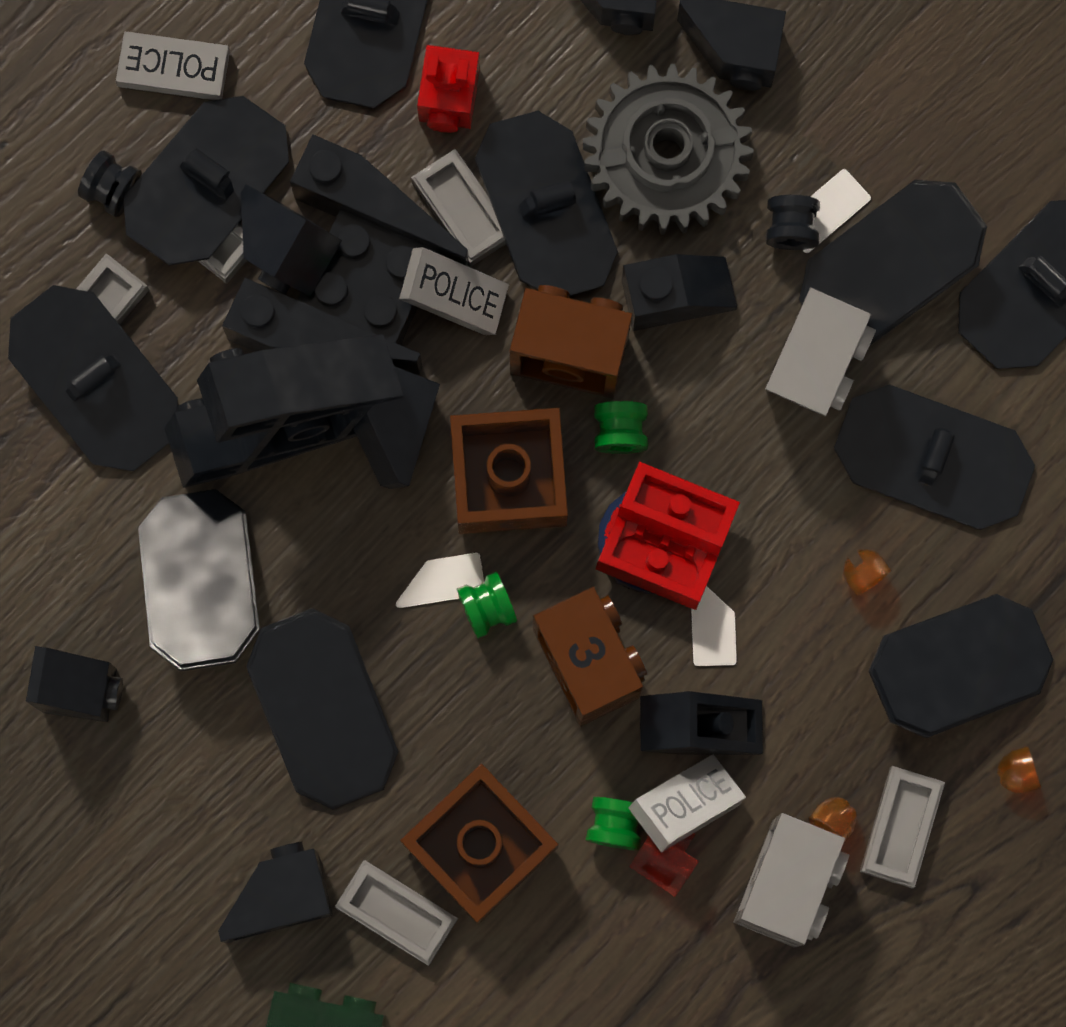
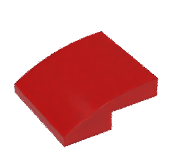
[595,461,740,610]

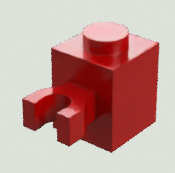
[417,45,480,133]

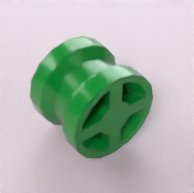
[594,401,648,454]
[456,572,517,639]
[585,797,641,851]

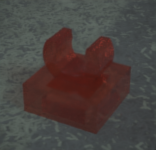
[629,833,699,897]

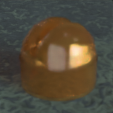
[843,549,892,596]
[997,746,1041,793]
[808,797,857,845]

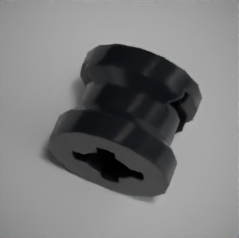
[78,150,142,217]
[766,194,820,250]

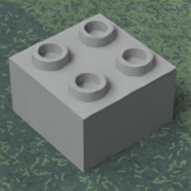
[765,287,876,416]
[733,813,849,948]

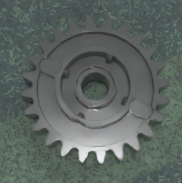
[582,64,754,235]

